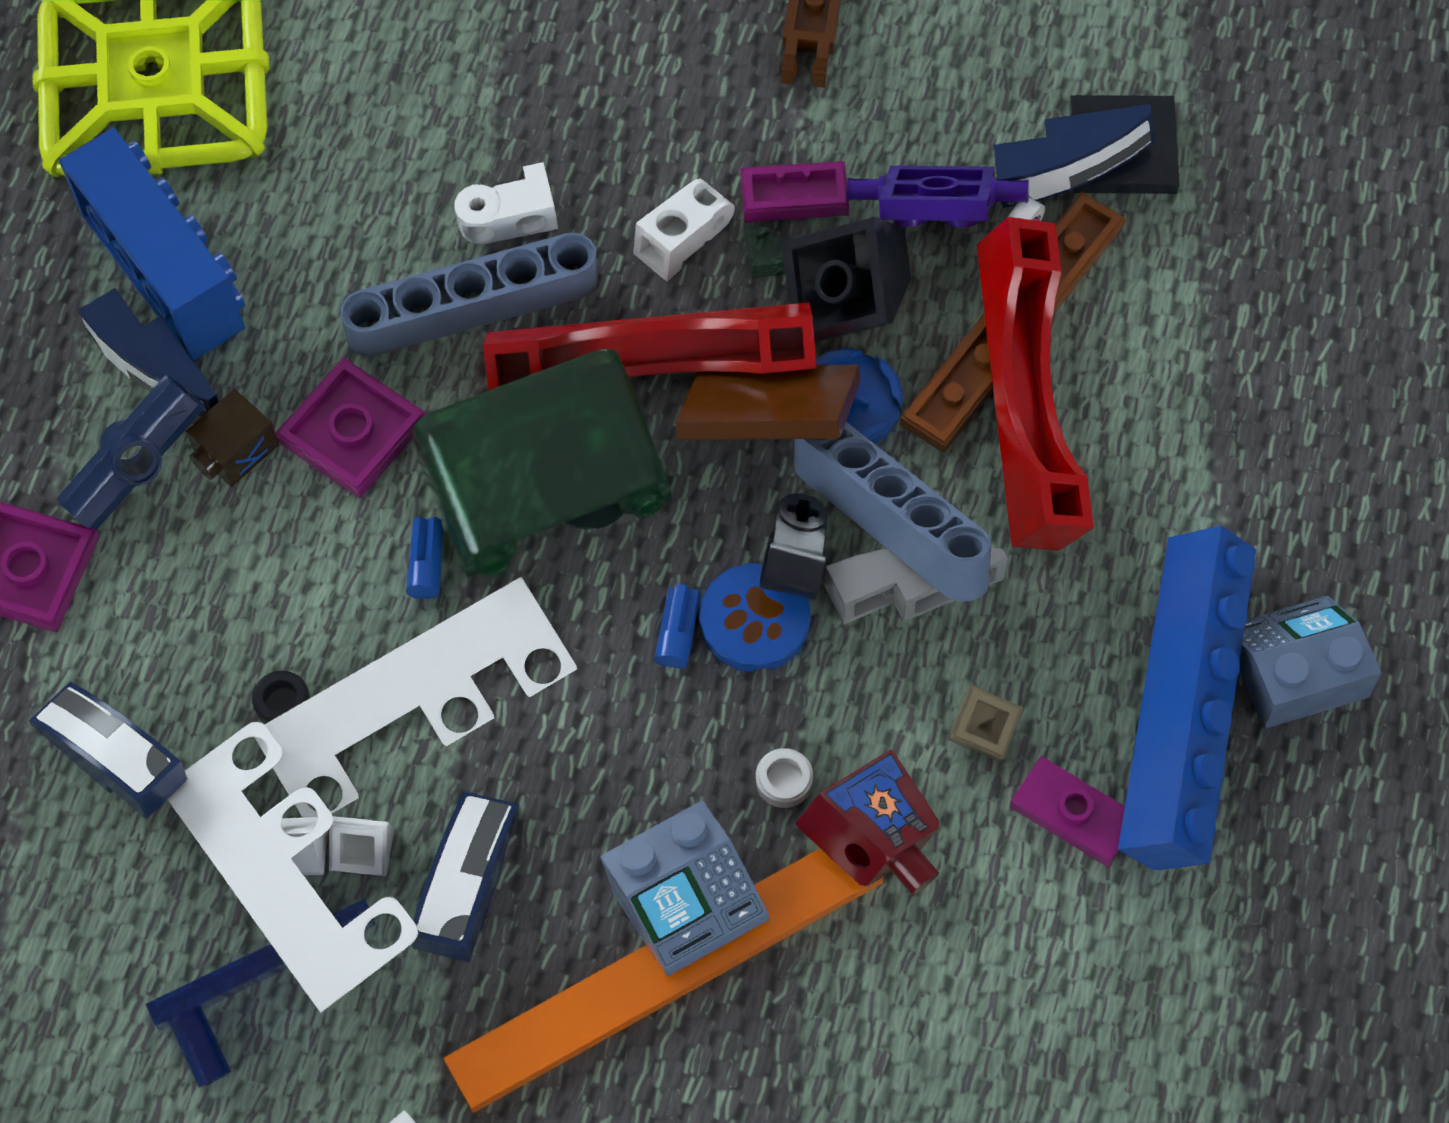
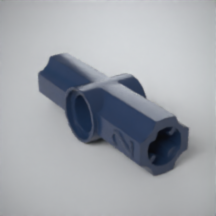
[57,374,205,529]

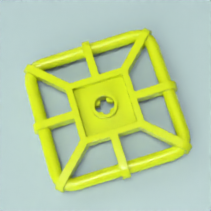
[33,0,270,177]

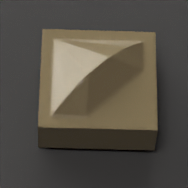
[947,685,1024,761]

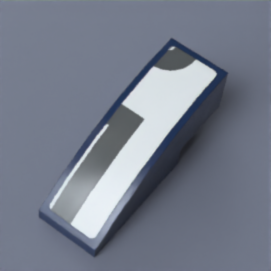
[994,104,1155,208]
[78,288,219,418]
[29,682,187,819]
[412,791,519,963]

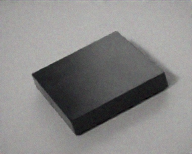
[1069,95,1180,194]

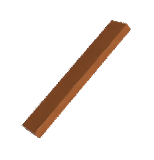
[900,192,1126,453]

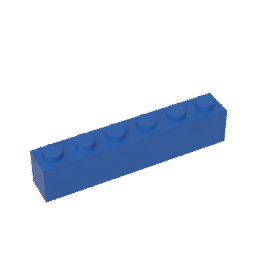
[1118,525,1256,870]

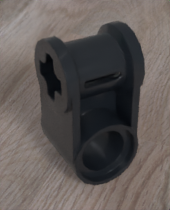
[759,493,828,600]

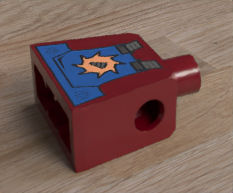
[795,750,939,896]

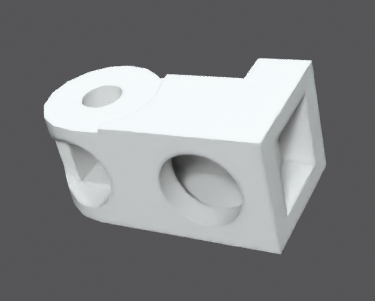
[455,162,558,244]
[633,179,735,282]

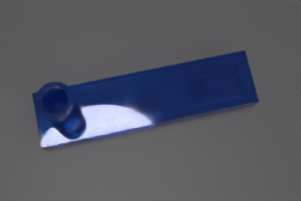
[145,898,375,1088]

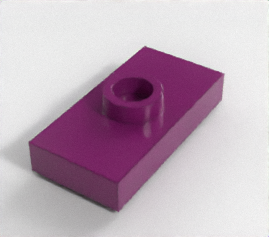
[740,161,849,222]
[1009,756,1125,867]

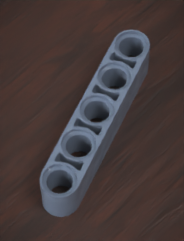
[340,233,599,356]
[794,422,991,601]

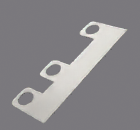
[254,577,577,818]
[167,722,418,1013]

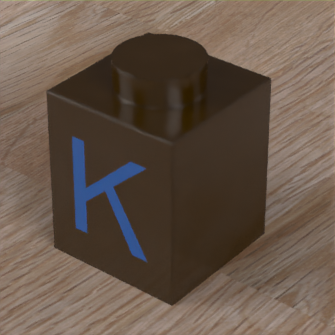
[186,388,279,487]

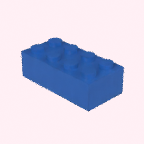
[59,127,245,361]

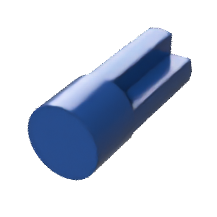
[406,516,444,599]
[654,584,701,669]

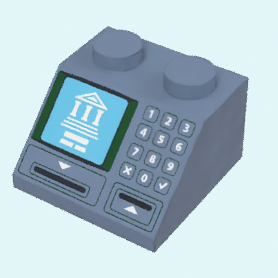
[1239,596,1381,729]
[600,800,770,977]

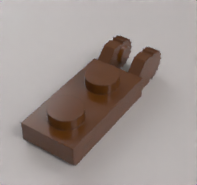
[781,0,841,88]

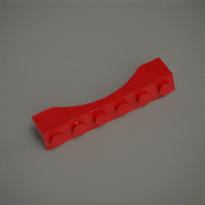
[976,217,1094,551]
[483,303,817,399]

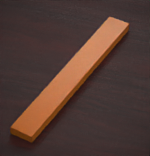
[443,848,884,1113]

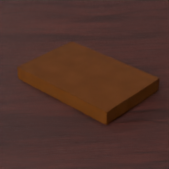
[675,365,861,440]

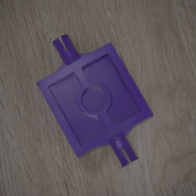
[847,165,1029,227]

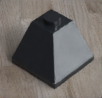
[781,217,911,343]

